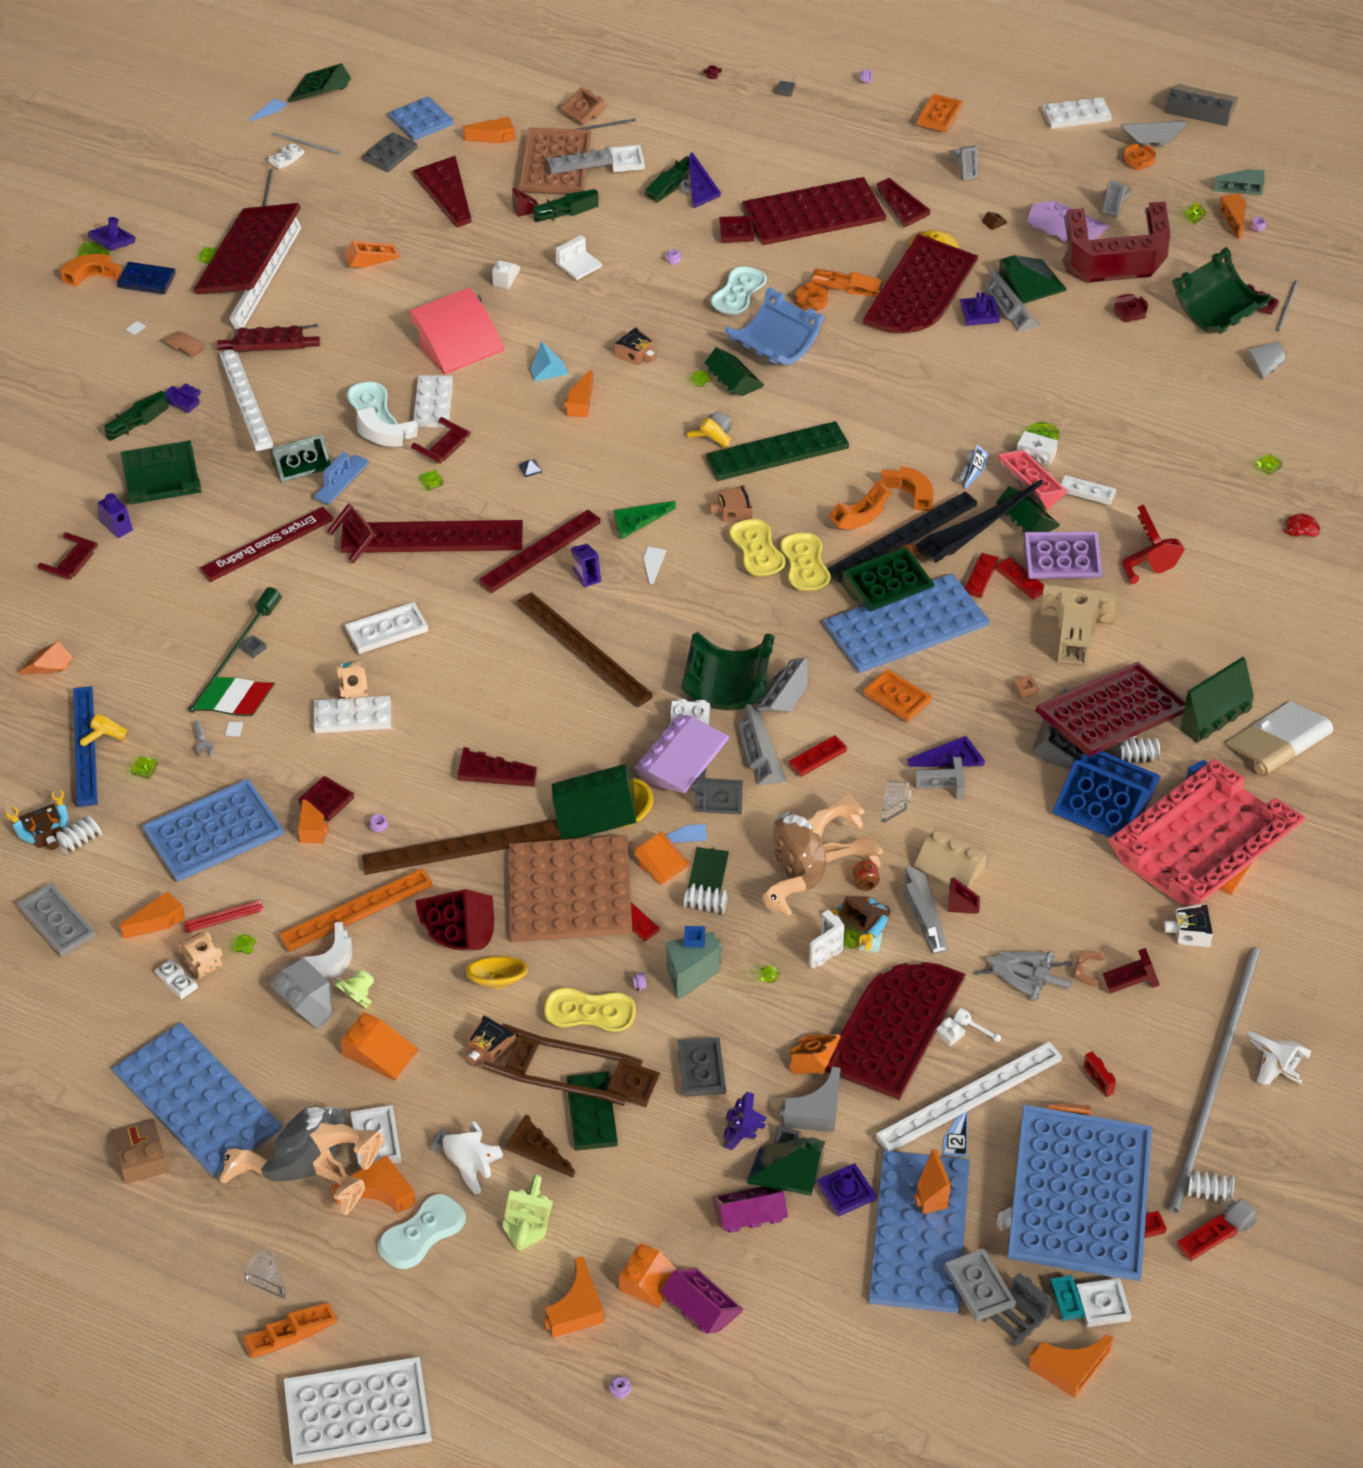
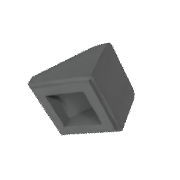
[774,1125,801,1144]

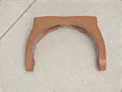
[1074,951,1105,986]

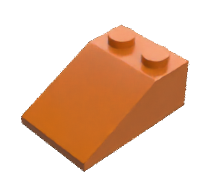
[341,1011,418,1081]

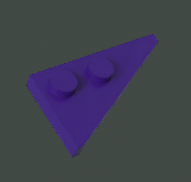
[689,152,721,208]
[907,736,985,767]

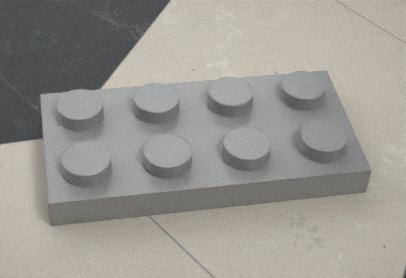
[17,883,96,957]

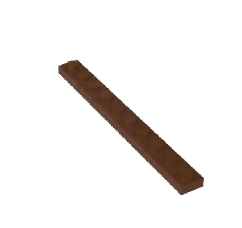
[517,592,652,707]
[362,820,560,875]

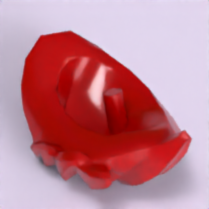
[1283,513,1320,537]

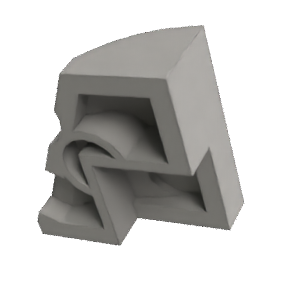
[1248,341,1285,380]

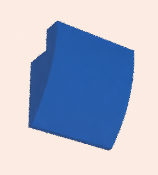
[1052,751,1161,838]

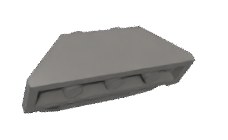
[1120,121,1186,146]
[755,657,808,713]
[268,958,333,1029]

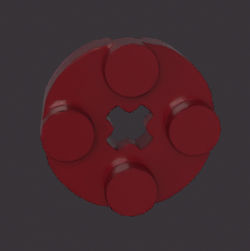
[1114,294,1148,323]

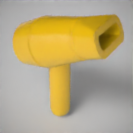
[687,417,731,448]
[80,714,128,746]

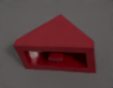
[512,187,539,217]
[948,877,980,914]

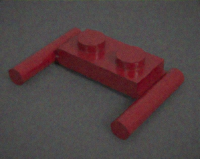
[411,417,471,464]
[327,503,376,563]
[38,532,98,580]

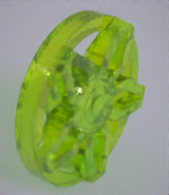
[78,242,110,256]
[1027,422,1060,440]

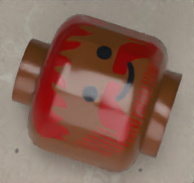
[852,860,880,891]

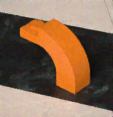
[60,254,123,287]
[881,466,933,511]
[828,481,891,530]

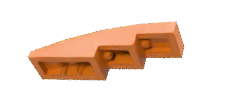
[242,1302,338,1359]

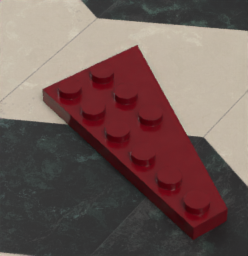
[413,156,471,228]

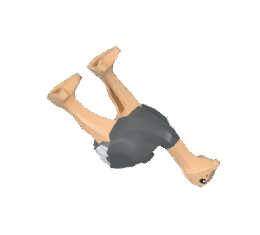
[220,1106,384,1215]

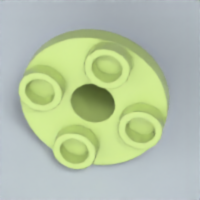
[335,969,374,1008]

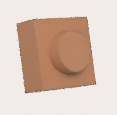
[1013,675,1039,698]

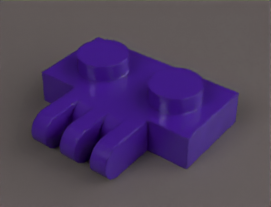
[165,383,201,413]

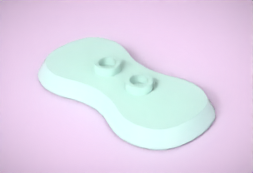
[711,266,767,316]
[347,382,398,441]
[377,1194,466,1269]

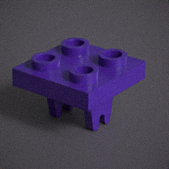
[723,1092,767,1150]

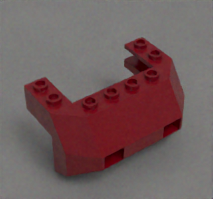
[1062,201,1170,283]

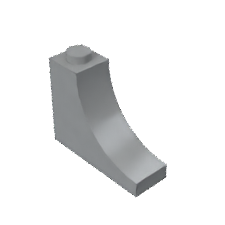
[780,1067,840,1132]

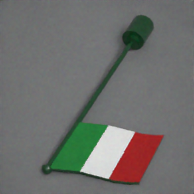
[188,587,282,716]

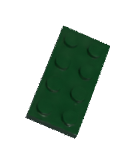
[566,1072,618,1151]

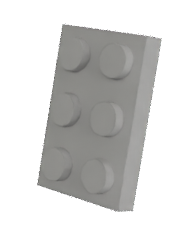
[944,1248,1016,1322]

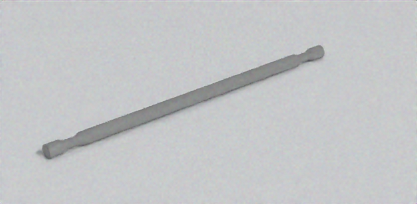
[273,132,341,155]
[1277,280,1298,332]

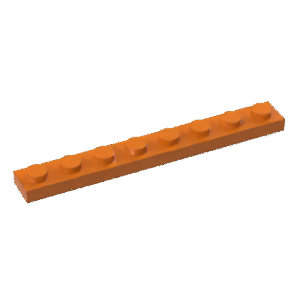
[279,868,432,952]

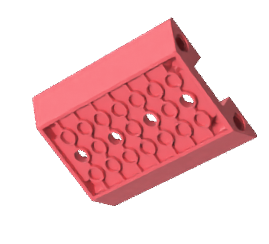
[1109,758,1306,906]

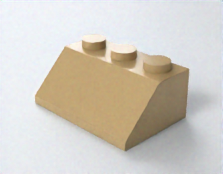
[913,828,987,888]

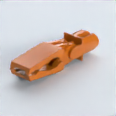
[811,268,883,297]

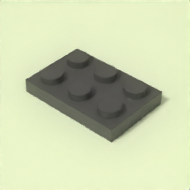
[363,132,418,172]
[678,1037,726,1097]

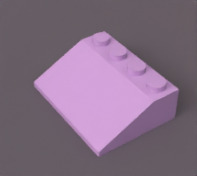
[1027,201,1109,242]
[1023,532,1102,579]
[635,714,729,793]

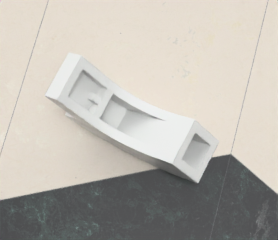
[356,407,418,447]
[302,922,353,981]

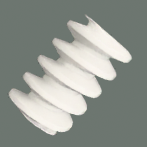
[1118,738,1160,763]
[56,816,102,855]
[684,883,728,915]
[1188,1170,1235,1203]

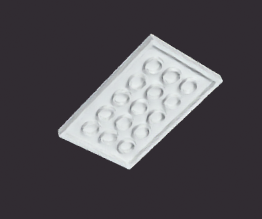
[284,1357,432,1465]

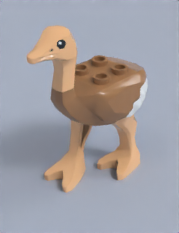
[762,794,883,916]

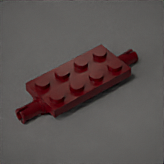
[217,325,320,351]

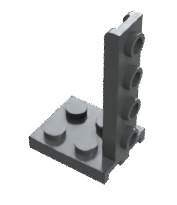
[692,767,743,815]

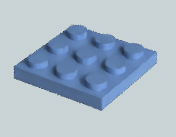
[388,96,454,141]

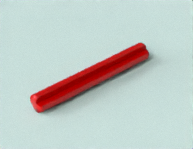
[184,900,263,933]

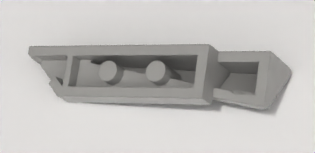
[986,269,1040,331]
[738,703,786,785]
[905,866,948,954]

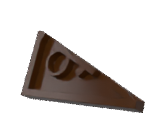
[506,1114,576,1178]

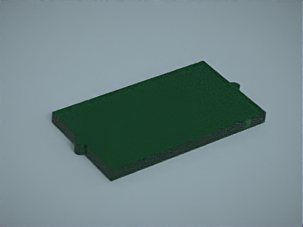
[688,847,729,894]

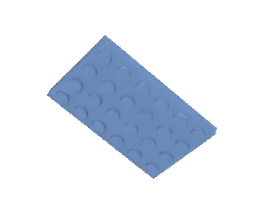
[142,779,284,882]

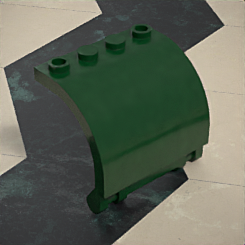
[1172,247,1272,334]
[121,440,202,504]
[681,632,775,710]

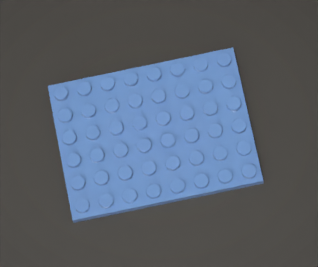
[1007,1105,1152,1281]

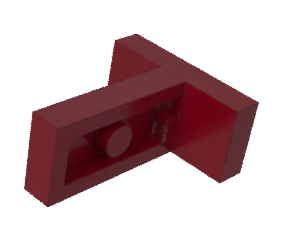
[1102,948,1160,994]

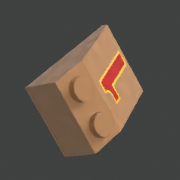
[112,1119,168,1184]

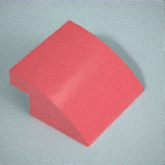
[410,287,504,375]

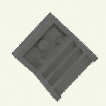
[982,1273,1053,1348]

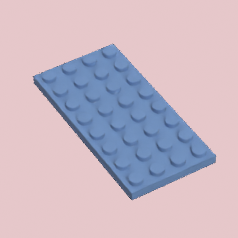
[823,573,989,673]
[112,1022,282,1177]
[869,1151,970,1313]

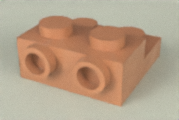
[560,87,606,125]

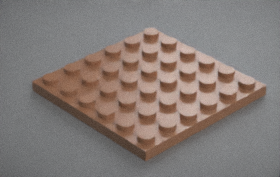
[509,835,632,942]

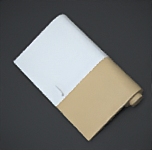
[1226,701,1333,776]

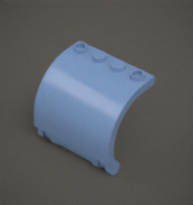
[724,287,824,365]

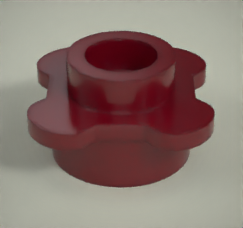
[703,65,722,79]

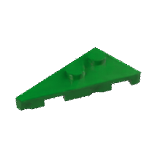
[614,501,676,539]

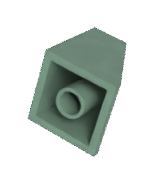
[666,932,722,999]

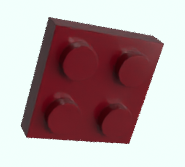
[719,215,754,243]
[298,776,354,822]

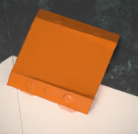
[634,831,690,885]
[789,1034,841,1076]

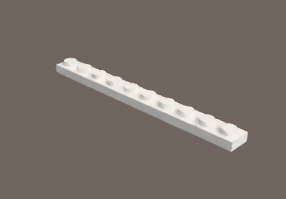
[230,218,301,329]
[219,350,273,451]
[876,1042,1062,1151]

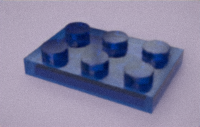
[117,261,176,294]

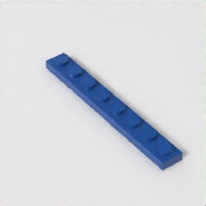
[73,686,98,807]

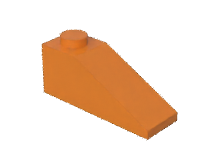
[463,117,515,143]
[1219,193,1246,239]
[344,241,400,268]
[564,370,593,417]
[119,891,185,939]

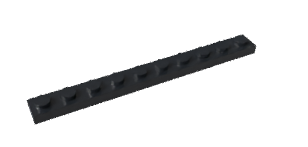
[827,491,977,583]

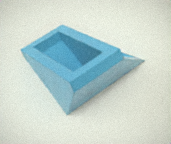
[530,341,568,381]

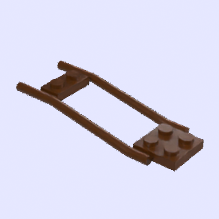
[482,1023,660,1107]

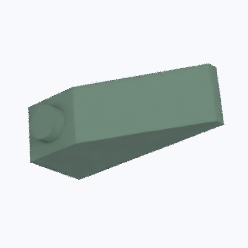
[1214,169,1265,195]

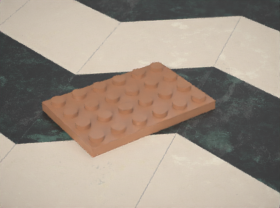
[519,127,591,194]

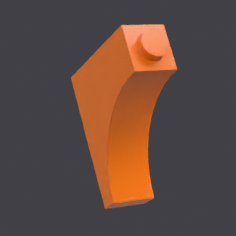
[331,1155,416,1213]
[543,1256,604,1338]
[1028,1334,1114,1398]

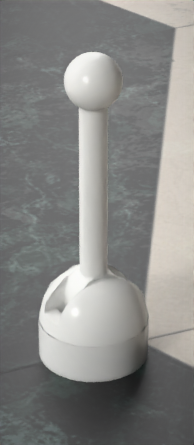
[954,1008,1001,1042]

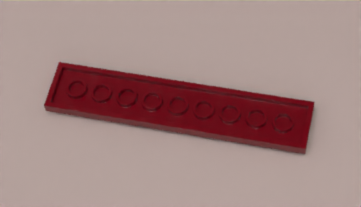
[341,520,523,553]

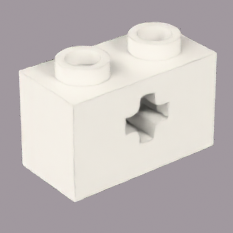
[1017,431,1058,467]

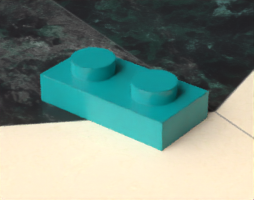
[1050,1275,1085,1322]

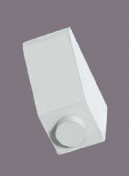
[492,260,520,289]

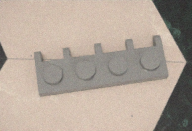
[546,147,613,174]

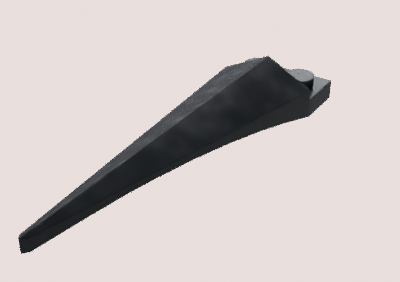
[915,479,1044,563]

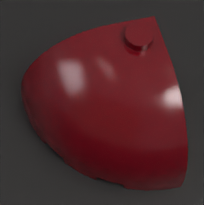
[415,889,494,951]

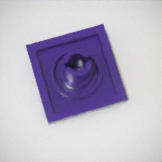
[88,217,135,251]
[960,292,1000,326]
[817,1163,876,1217]

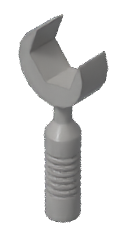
[956,449,975,484]
[193,721,214,757]

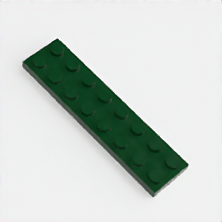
[705,421,849,481]

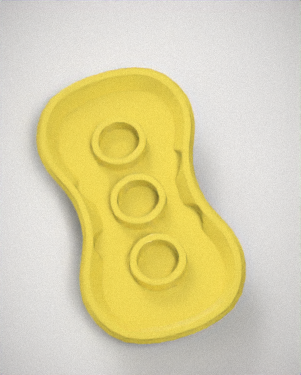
[729,519,786,577]
[780,533,831,592]
[544,988,636,1033]

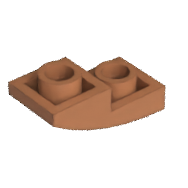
[165,331,205,358]

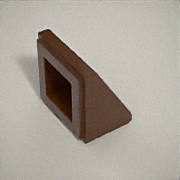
[982,212,1007,230]

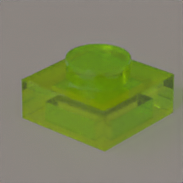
[1185,201,1207,225]
[199,247,218,264]
[1257,453,1283,475]
[420,470,444,491]
[131,756,158,779]

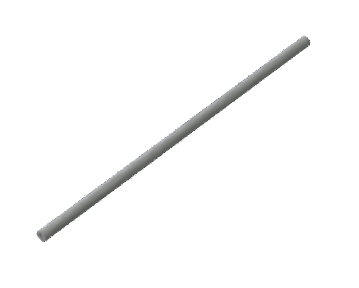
[1169,947,1260,1213]

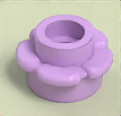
[860,69,872,84]
[1250,217,1266,232]
[665,249,682,264]
[369,814,388,832]
[633,972,647,992]
[609,1377,631,1399]

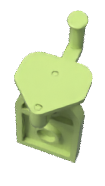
[503,1174,553,1250]

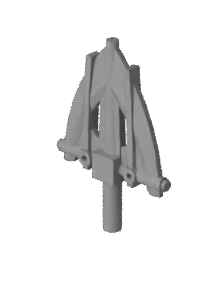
[987,951,1072,1001]

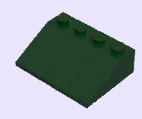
[842,546,935,612]
[1181,657,1254,743]
[552,764,637,840]

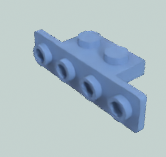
[315,452,369,505]

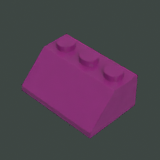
[712,1186,788,1233]
[661,1268,743,1334]

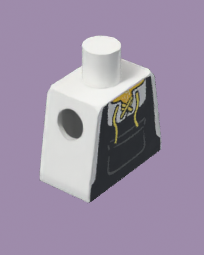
[1163,904,1213,947]

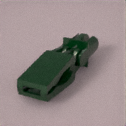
[645,156,690,202]
[533,189,599,222]
[104,391,169,441]

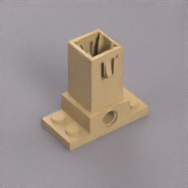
[1040,584,1119,665]

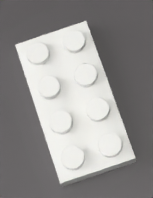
[1042,97,1112,129]
[414,375,453,427]
[345,602,428,654]
[314,696,391,733]

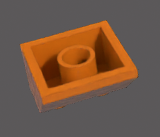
[619,1242,677,1308]

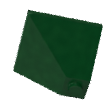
[288,63,351,103]
[999,255,1066,304]
[747,1137,825,1196]

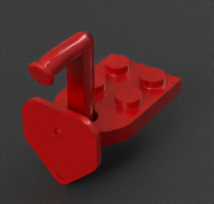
[1122,504,1185,584]

